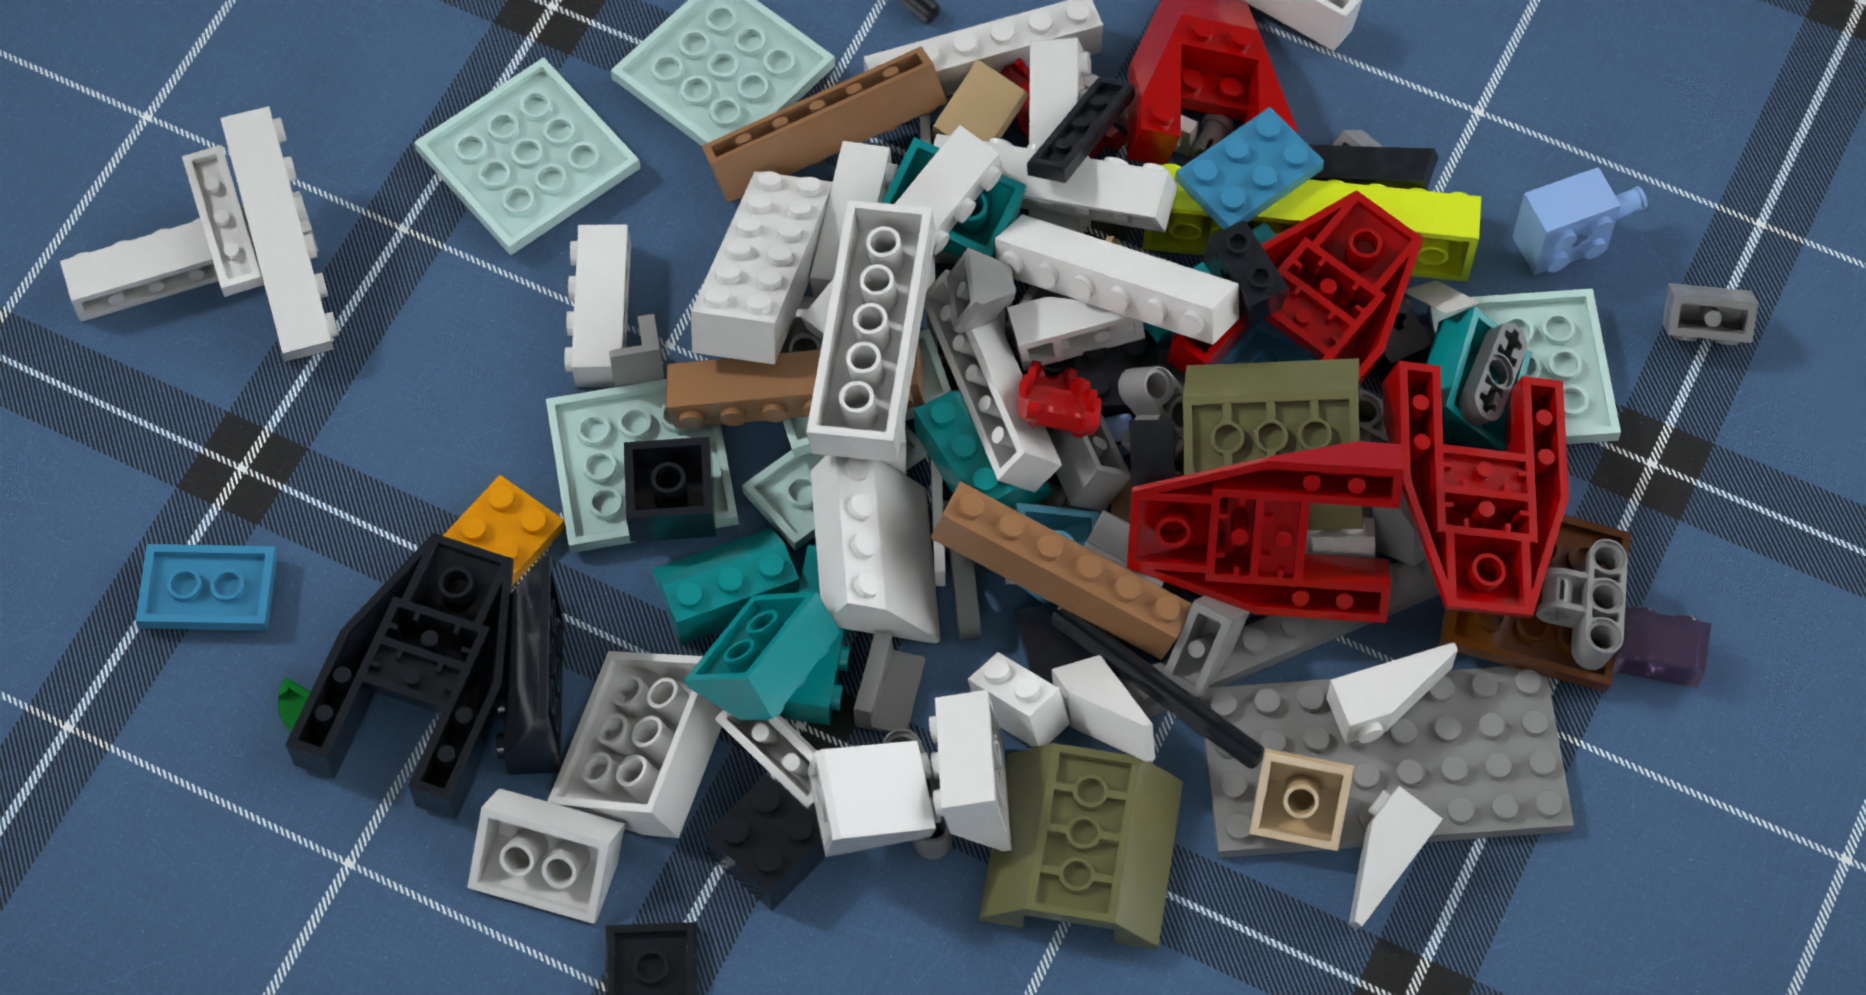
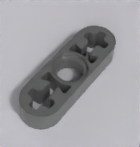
[1459,322,1527,427]
[949,548,981,641]

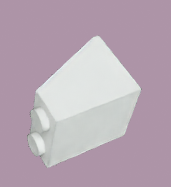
[808,741,941,857]

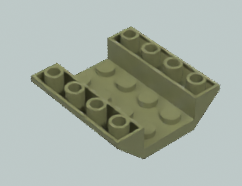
[1183,358,1364,531]
[979,743,1183,950]

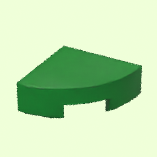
[278,677,310,733]

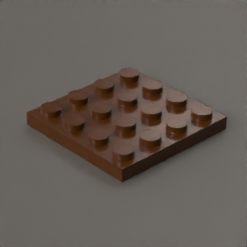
[1439,515,1631,692]

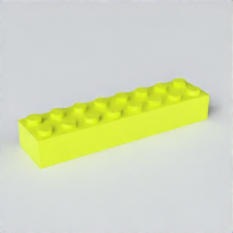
[1143,163,1481,282]

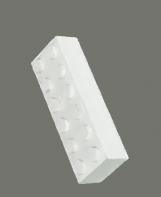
[691,171,833,365]
[806,200,936,463]

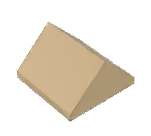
[931,59,1029,142]
[1249,748,1354,851]

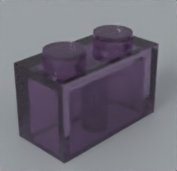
[1613,607,1712,688]

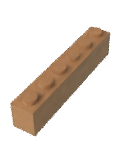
[701,46,948,203]
[666,344,925,430]
[930,481,1192,660]

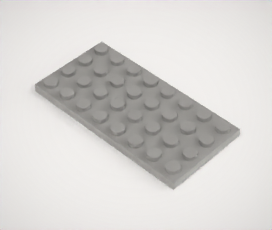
[1198,666,1574,858]

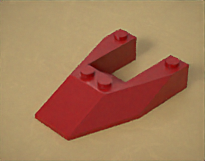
[1127,0,1298,165]
[1167,190,1424,384]
[1382,361,1569,618]
[1126,441,1404,623]

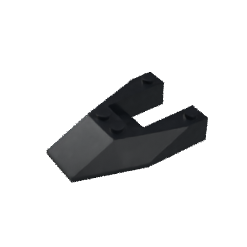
[285,533,514,820]

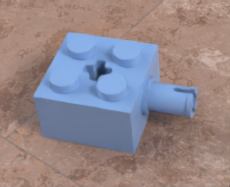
[1512,167,1648,276]

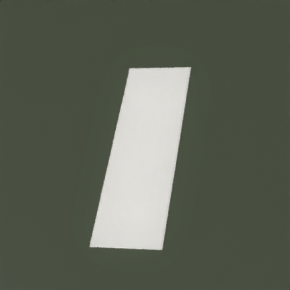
[1405,280,1481,314]

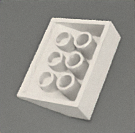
[810,455,941,644]
[547,651,723,838]

